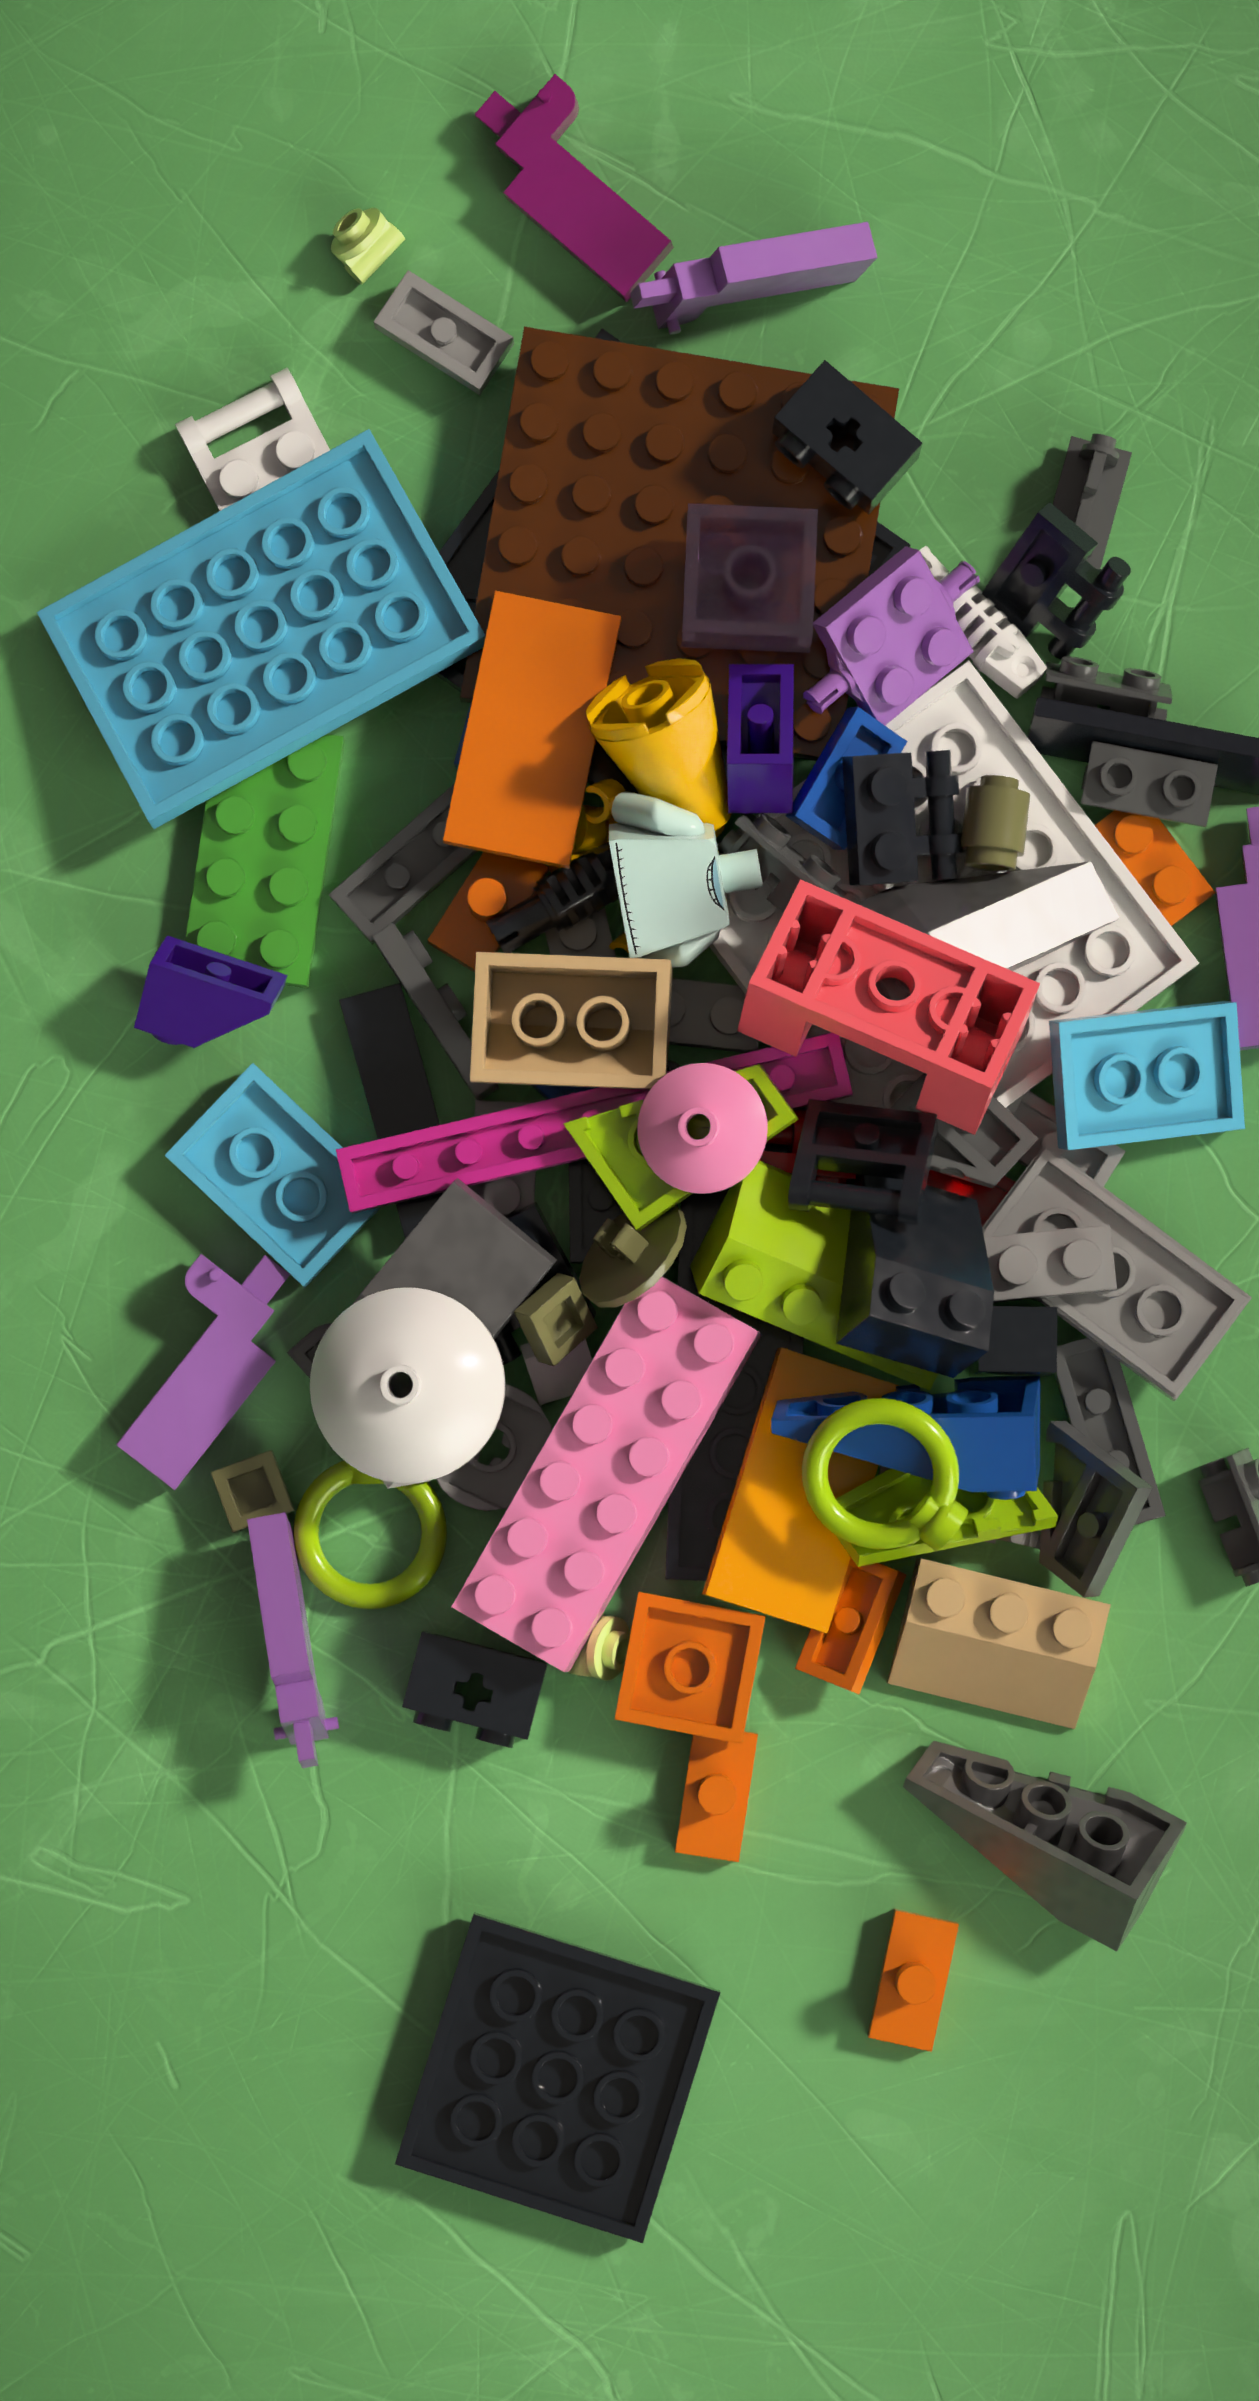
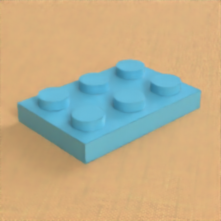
[1049,1001,1245,1150]
[165,1063,381,1288]

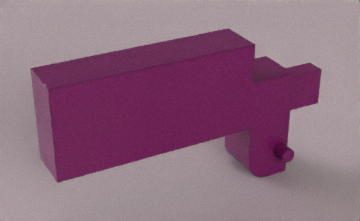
[474,74,674,302]

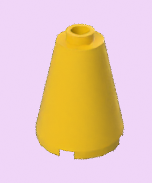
[586,658,732,837]

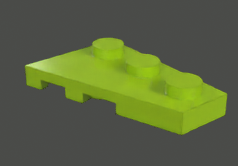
[563,1064,799,1231]
[836,1469,1058,1567]

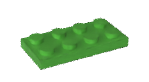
[185,734,345,989]

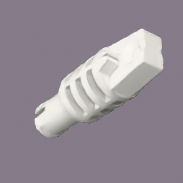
[919,546,1047,699]

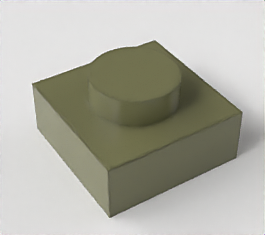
[514,1273,598,1367]
[211,1450,295,1533]

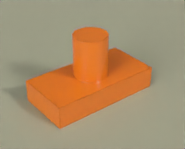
[427,852,549,973]
[675,1731,758,1862]
[868,1909,959,2052]

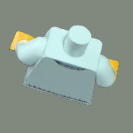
[586,779,763,967]

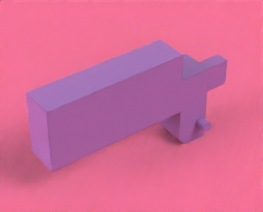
[630,222,878,335]
[1215,806,1259,1051]
[116,1253,290,1490]
[247,1512,339,1768]

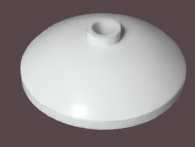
[310,1288,505,1483]

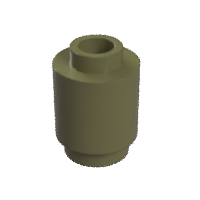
[961,775,1030,872]

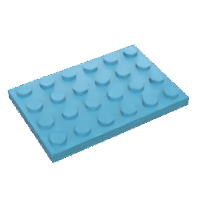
[37,429,486,829]

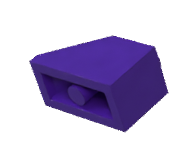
[727,664,794,813]
[134,935,288,1048]

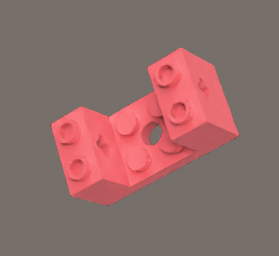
[737,879,1040,1135]

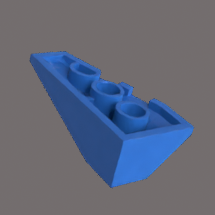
[771,1376,1040,1500]

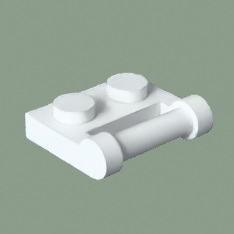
[175,368,330,511]

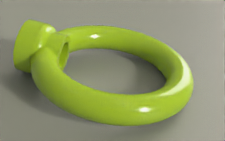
[802,1398,968,1551]
[293,1460,447,1609]

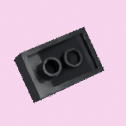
[836,1174,994,1378]

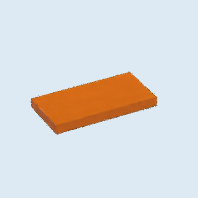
[443,591,621,869]

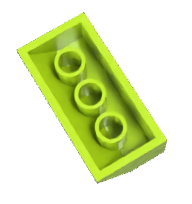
[690,1160,938,1391]

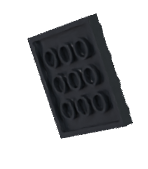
[395,1912,721,2243]

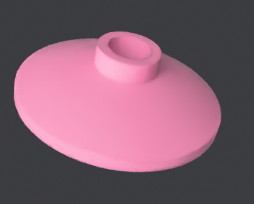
[637,1063,768,1194]

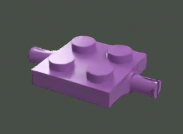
[803,546,980,726]

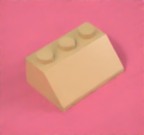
[470,952,673,1090]
[887,1558,1111,1729]

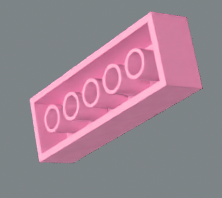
[451,1277,762,1672]

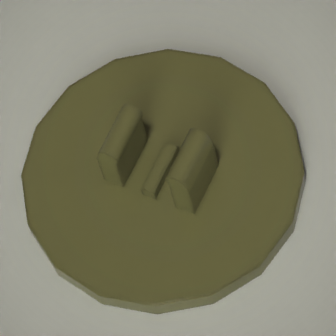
[579,1206,687,1307]

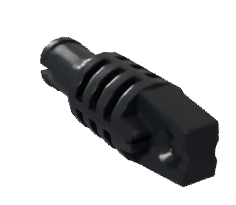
[485,842,619,953]

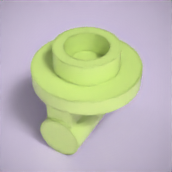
[331,208,405,285]
[568,1613,630,1681]

